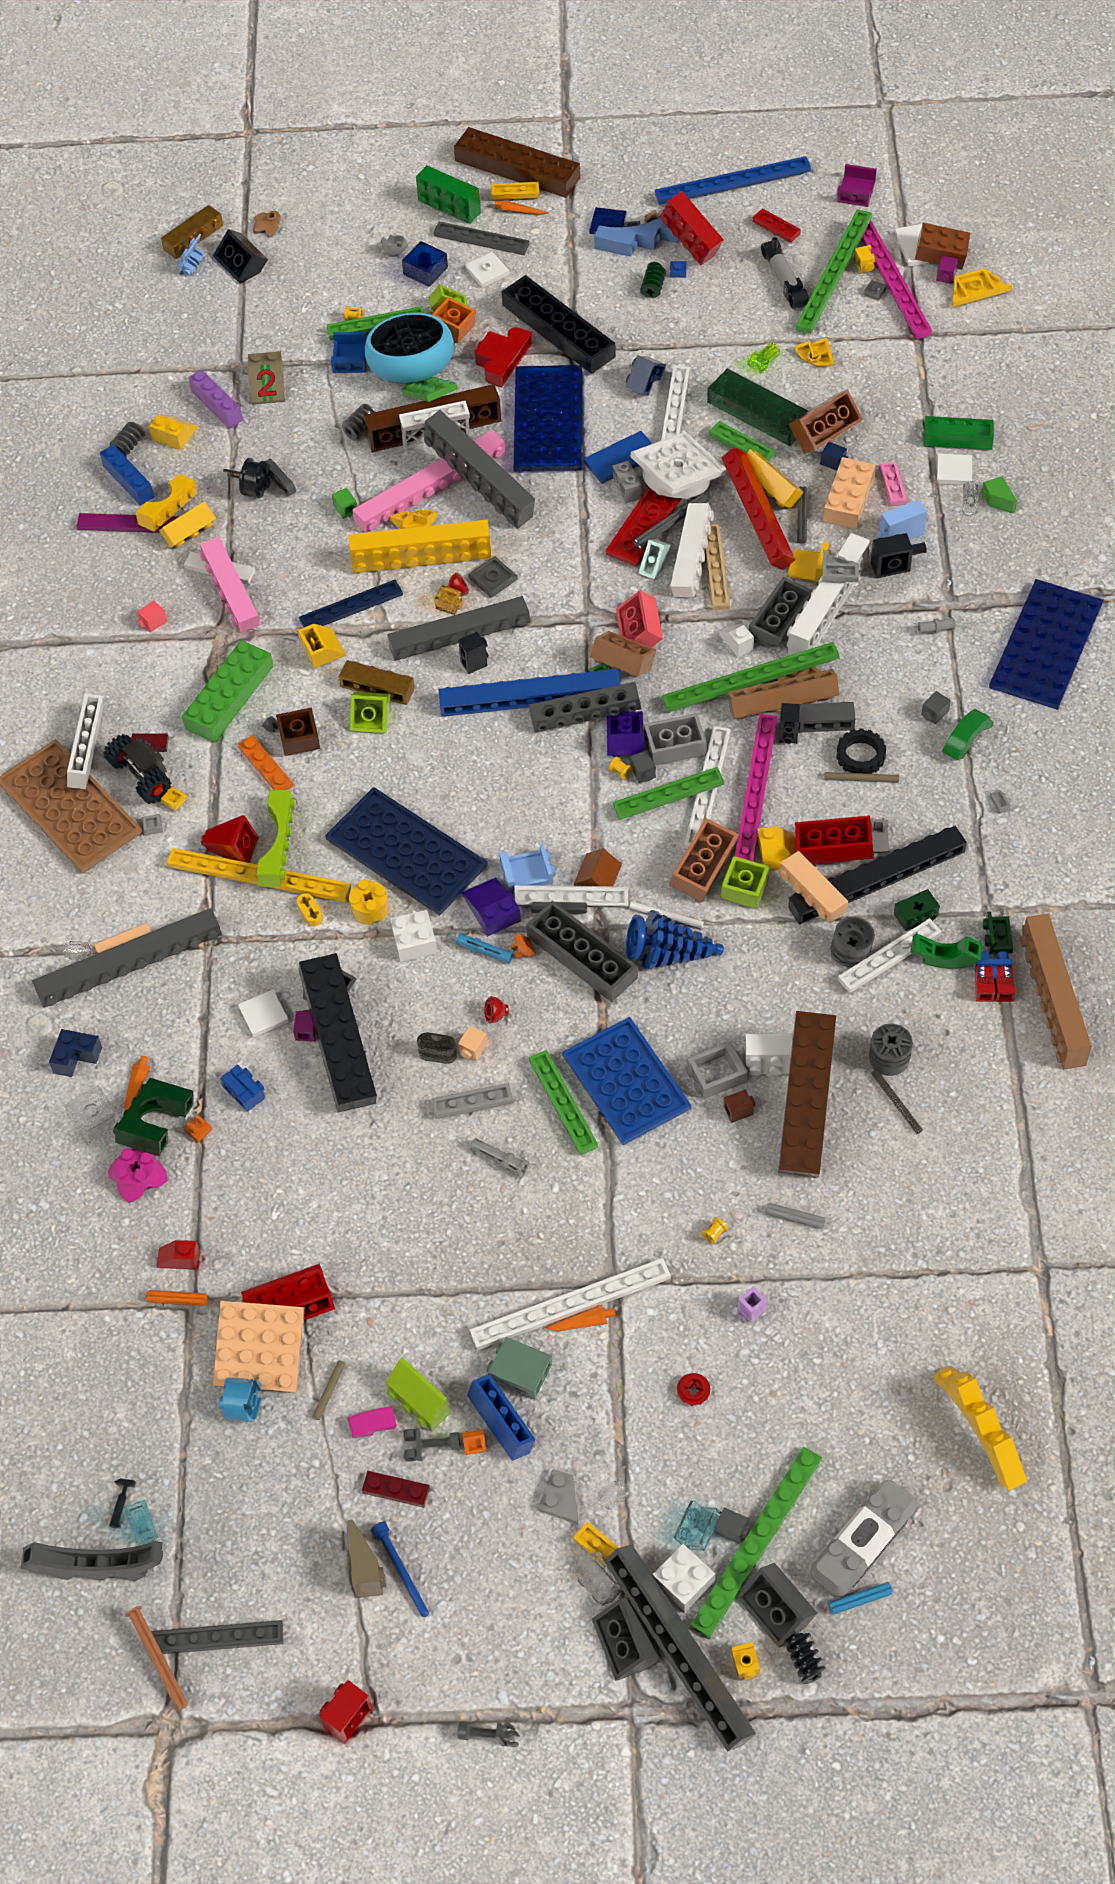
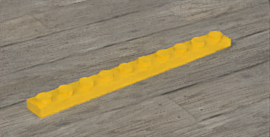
[167,848,351,903]

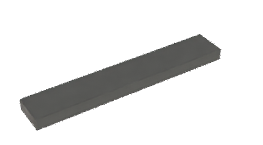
[434,221,530,256]
[151,1620,284,1654]

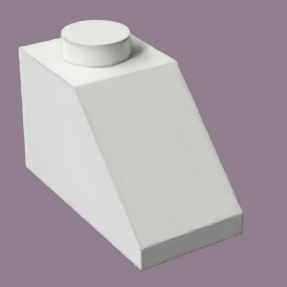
[718,624,754,658]

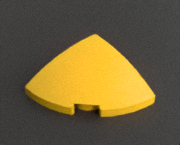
[794,338,835,367]
[390,510,438,529]

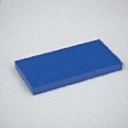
[584,431,652,484]

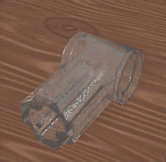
[962,481,979,517]

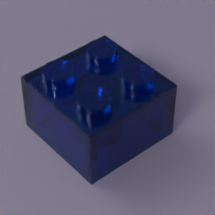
[402,241,448,287]

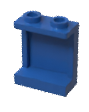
[331,332,367,373]

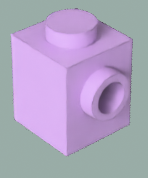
[737,1286,768,1323]

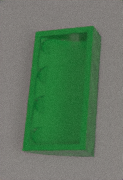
[924,416,994,450]

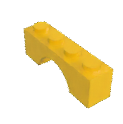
[136,473,197,532]

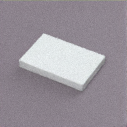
[895,224,929,267]

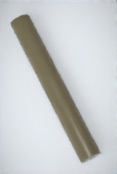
[312,1360,345,1420]

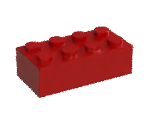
[660,191,724,265]
[795,815,874,864]

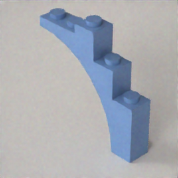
[594,217,679,257]

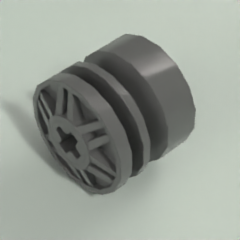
[830,916,875,968]
[869,1023,913,1076]

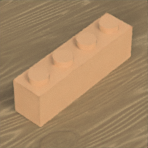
[780,851,848,924]

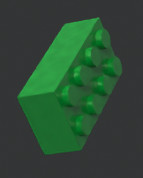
[416,165,481,224]

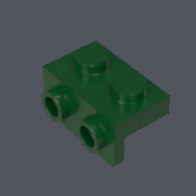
[983,911,1013,954]

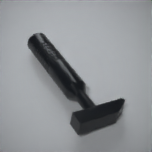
[109,1478,136,1528]

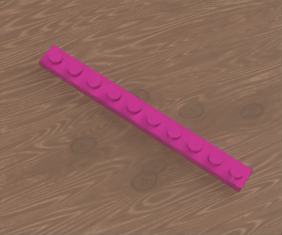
[861,221,932,339]
[735,713,778,862]

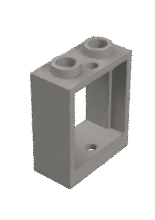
[685,1041,748,1099]

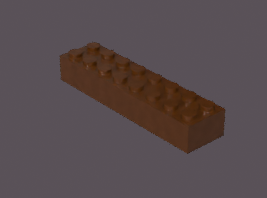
[454,127,581,198]
[364,384,502,453]
[778,1011,836,1178]

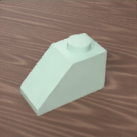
[638,539,671,579]

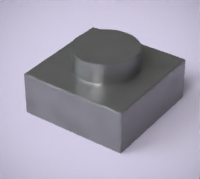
[864,280,886,300]

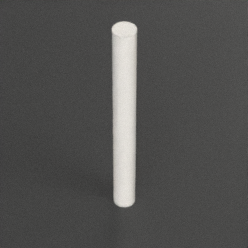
[630,901,704,929]

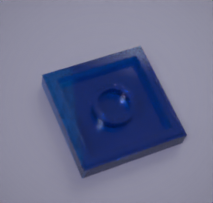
[589,207,627,234]

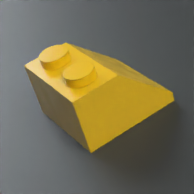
[149,414,198,450]

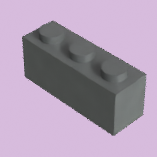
[799,701,856,733]

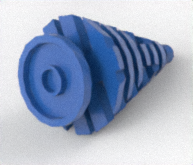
[626,910,724,970]

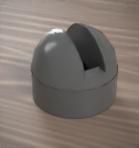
[262,716,278,732]

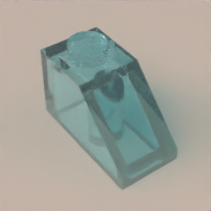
[124,1500,159,1545]

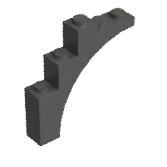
[20,1541,163,1581]

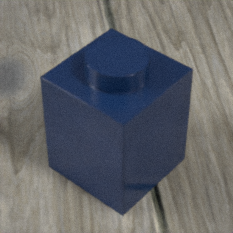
[820,442,848,471]

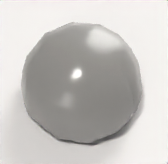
[381,235,407,256]

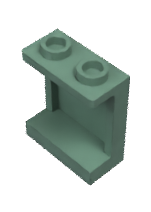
[487,1337,552,1400]

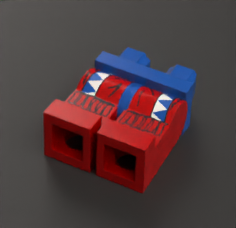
[975,951,1016,1002]

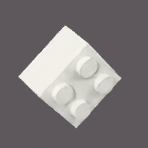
[390,910,437,962]
[653,1544,715,1613]

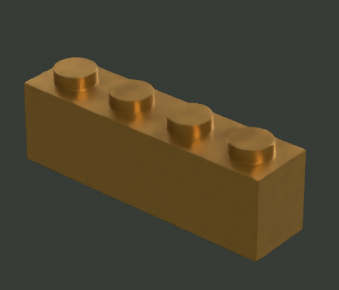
[161,205,223,259]
[339,660,415,705]

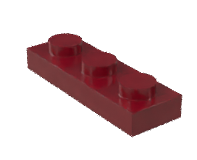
[362,1471,430,1508]

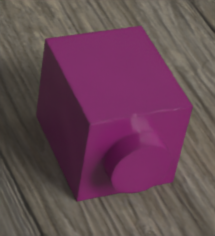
[936,255,958,284]
[293,1010,316,1042]

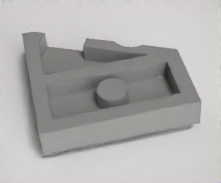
[822,550,859,582]
[538,1469,578,1524]

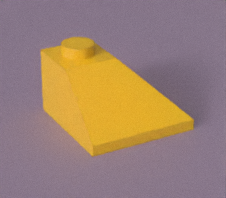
[757,826,797,871]

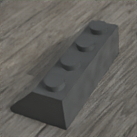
[748,577,813,646]

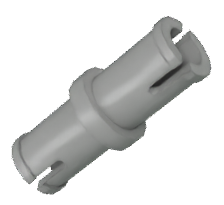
[918,618,956,634]

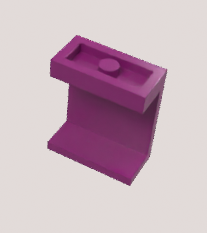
[837,164,877,207]

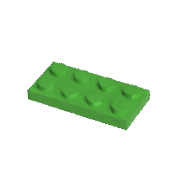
[401,377,458,402]

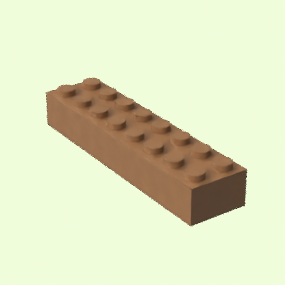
[1020,913,1092,1070]

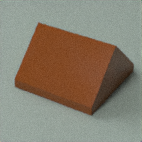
[574,848,622,886]

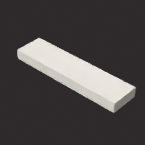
[184,552,255,584]

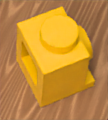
[854,245,875,274]
[731,1642,760,1680]

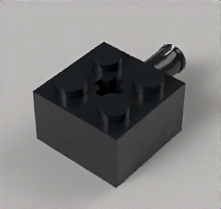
[870,533,927,579]

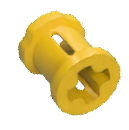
[344,306,363,321]
[608,757,633,780]
[702,1217,728,1244]

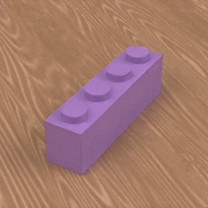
[188,369,243,429]

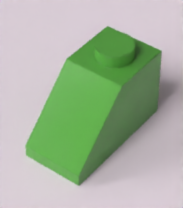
[981,476,1017,513]

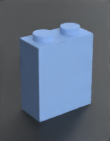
[878,499,927,540]

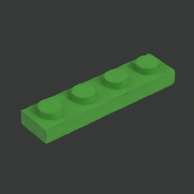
[709,421,775,461]

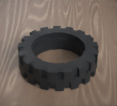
[836,728,886,774]

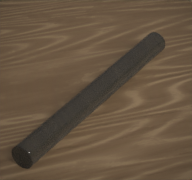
[871,1069,923,1134]

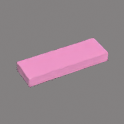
[879,462,907,506]

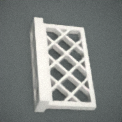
[399,401,470,449]

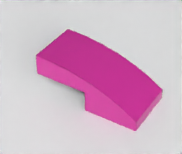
[348,1406,397,1438]

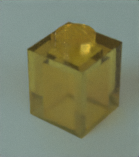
[434,585,463,615]

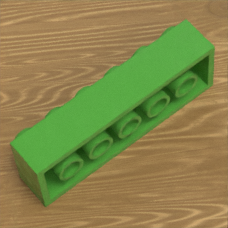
[182,640,273,743]

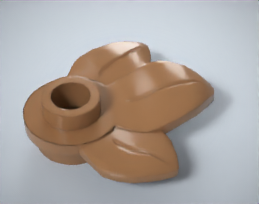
[644,210,663,223]
[253,211,281,238]

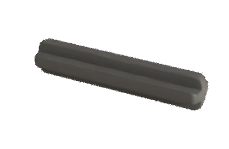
[531,902,587,913]

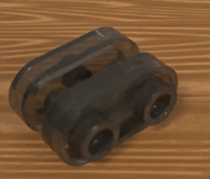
[417,1032,457,1064]

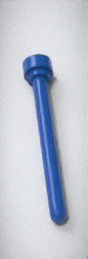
[370,1521,429,1617]

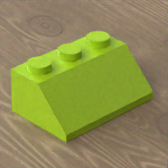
[386,1358,450,1431]

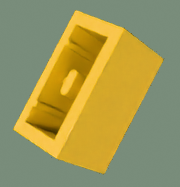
[297,624,346,669]

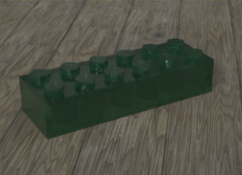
[707,368,808,446]

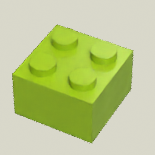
[721,856,770,909]

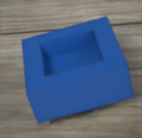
[670,261,687,278]

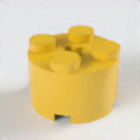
[349,879,389,925]

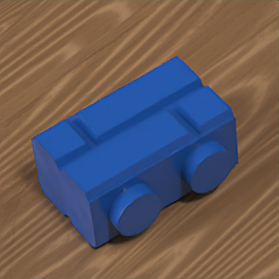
[220,1065,265,1112]

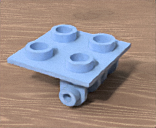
[178,234,204,276]

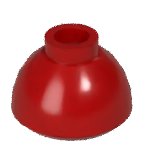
[446,573,469,596]
[484,996,509,1023]

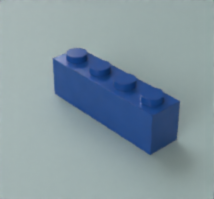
[100,444,154,506]
[467,1374,536,1461]

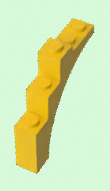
[933,1366,1027,1491]

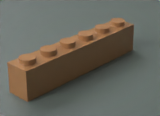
[727,669,839,719]

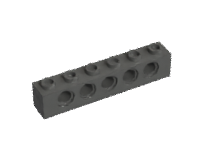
[529,681,641,732]

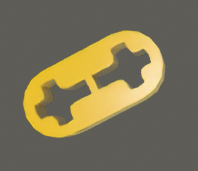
[297,893,323,927]

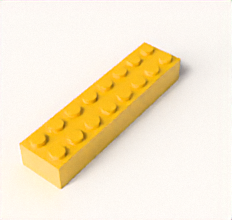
[348,519,492,573]

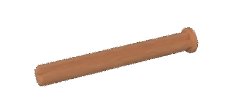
[125,1606,188,1710]

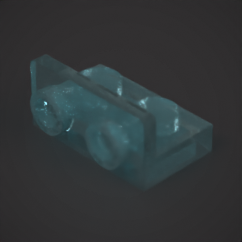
[674,1500,722,1551]

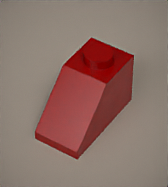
[156,1240,200,1270]

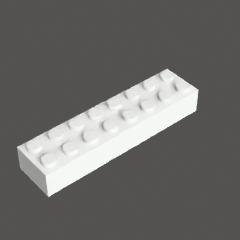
[786,533,870,655]

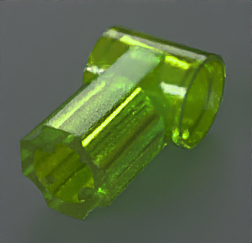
[747,343,780,373]

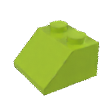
[350,692,390,733]

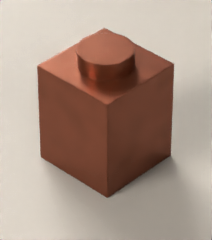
[723,1090,756,1123]

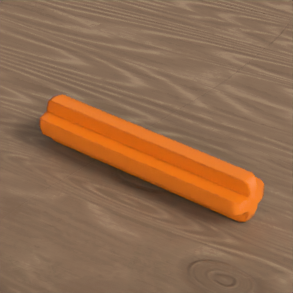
[146,1290,208,1306]

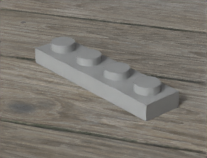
[431,1083,513,1119]

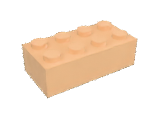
[823,457,876,529]

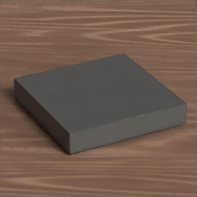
[468,556,518,598]

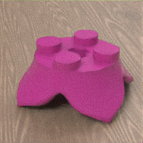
[108,1149,167,1203]

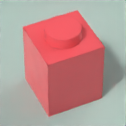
[137,600,167,633]

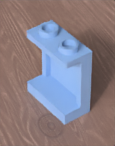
[499,843,555,893]

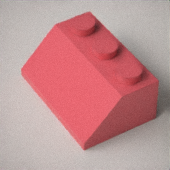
[616,590,663,648]

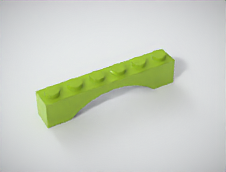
[257,790,296,887]

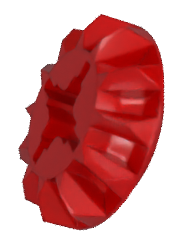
[677,1373,711,1406]

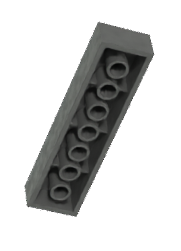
[424,410,535,529]

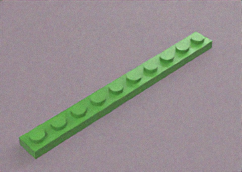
[796,209,872,334]
[662,642,840,712]
[691,1446,822,1639]

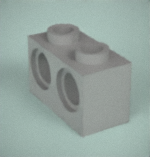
[613,460,642,503]

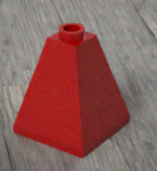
[201,815,259,863]

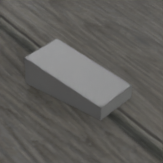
[990,790,1011,814]

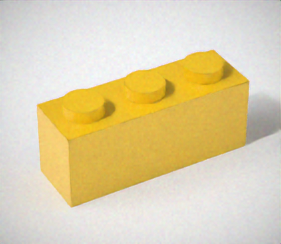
[159,501,216,548]

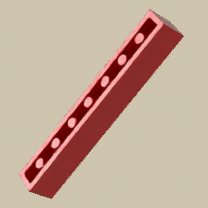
[721,447,796,570]

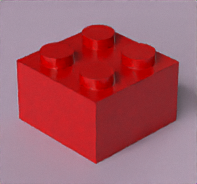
[319,1680,373,1744]

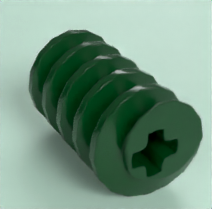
[640,261,666,298]

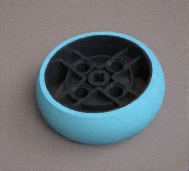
[365,313,454,383]

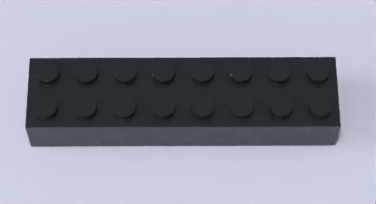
[501,275,616,374]
[298,953,377,1113]

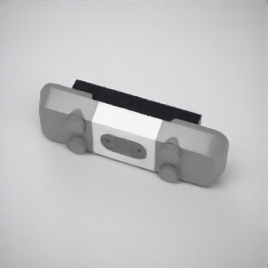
[810,1480,917,1597]

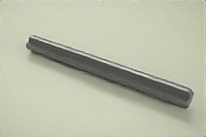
[634,493,708,548]

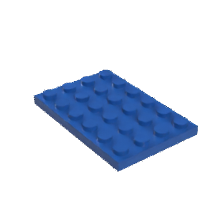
[562,1017,691,1145]

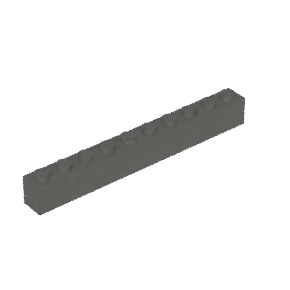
[32,908,222,1008]
[604,1545,756,1752]

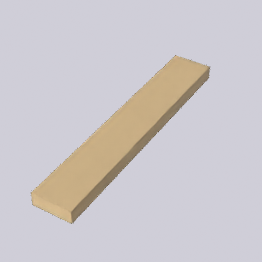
[705,524,730,611]

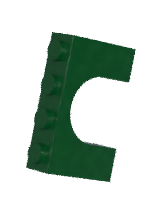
[113,1078,194,1156]

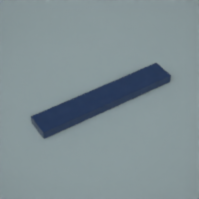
[299,579,403,628]

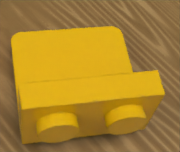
[788,542,832,583]

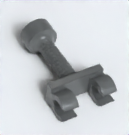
[403,1428,460,1462]
[457,1721,520,1747]

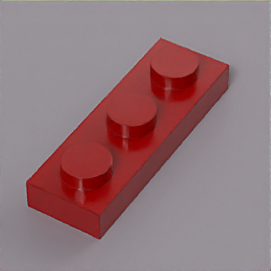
[753,208,801,243]

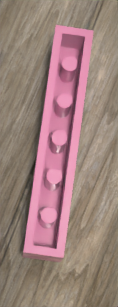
[199,537,260,633]

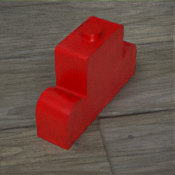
[474,327,533,388]

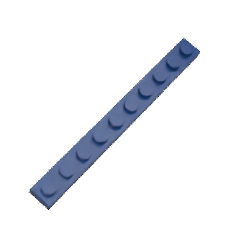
[655,156,811,205]

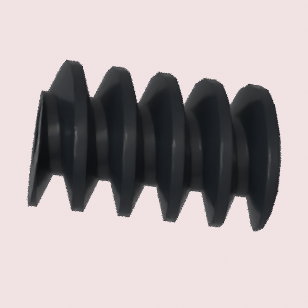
[783,1633,826,1684]

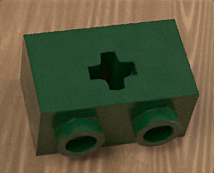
[894,889,940,931]

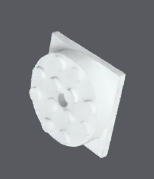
[630,432,727,499]

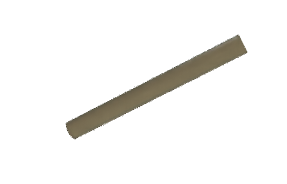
[824,772,899,782]

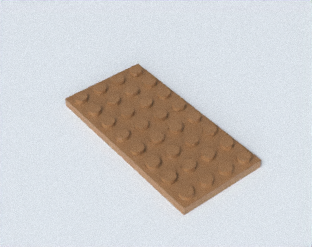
[0,739,142,874]

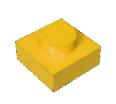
[161,786,188,811]

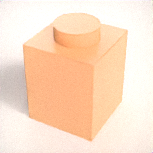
[458,1026,488,1061]

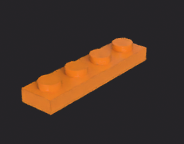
[238,735,293,790]

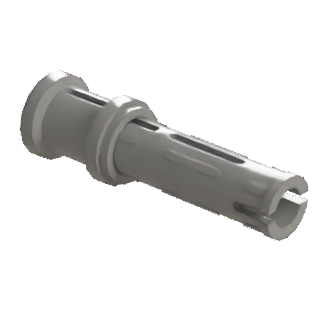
[470,1138,529,1177]

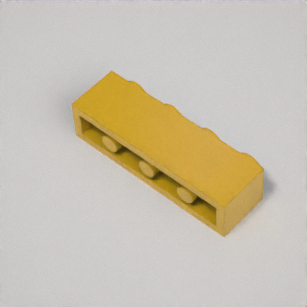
[747,449,803,509]

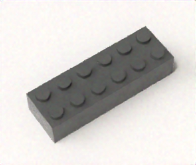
[526,900,638,1002]

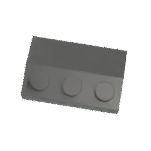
[736,1562,818,1648]
[592,1598,663,1681]

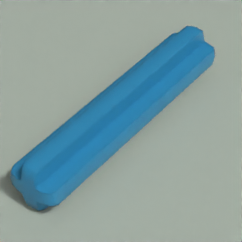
[829,1582,893,1614]

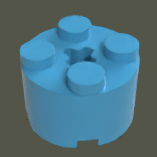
[219,1377,262,1423]

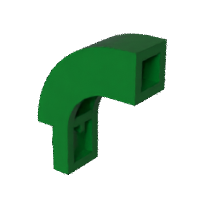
[942,709,994,760]
[910,933,983,969]

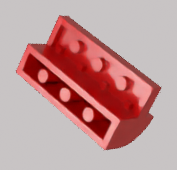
[241,1263,335,1321]

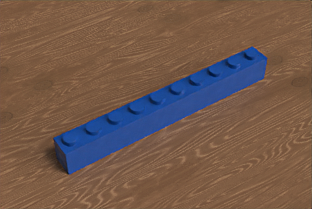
[438,669,620,717]

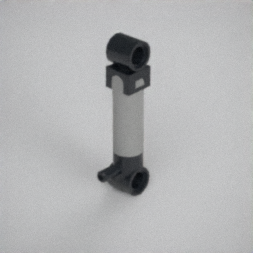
[761,237,809,309]

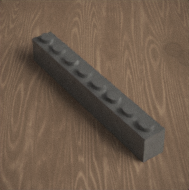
[387,596,530,661]

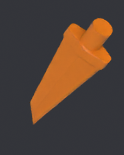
[494,200,549,215]
[124,1056,151,1110]
[544,1305,616,1332]

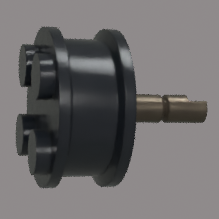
[223,458,270,498]

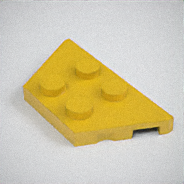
[952,268,1012,307]

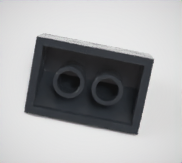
[213,229,268,283]

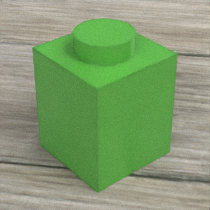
[332,488,357,519]

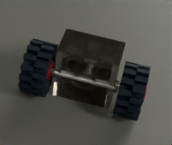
[103,734,172,804]

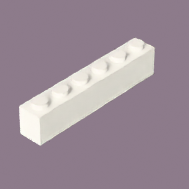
[670,503,714,598]
[67,694,103,789]

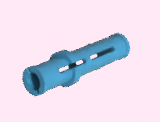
[456,933,513,964]

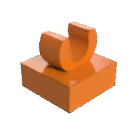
[510,933,536,958]
[184,1115,212,1143]
[462,1429,487,1455]

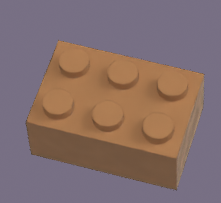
[590,631,657,677]

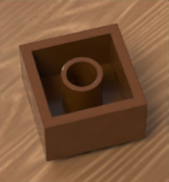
[276,707,320,756]

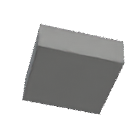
[142,814,163,835]

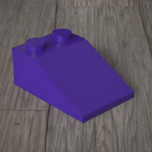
[607,711,644,757]
[462,877,521,937]

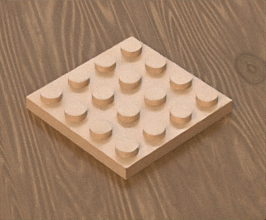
[213,1301,305,1392]

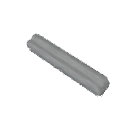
[765,1203,826,1229]

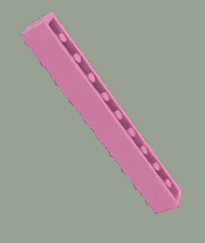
[352,430,505,533]

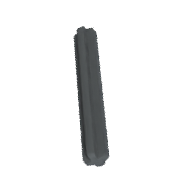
[797,486,807,543]

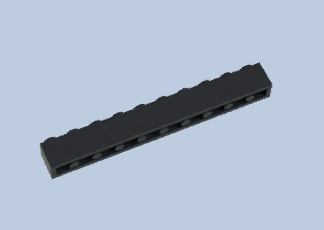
[788,825,967,925]

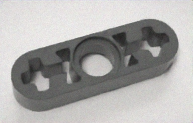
[266,458,296,497]

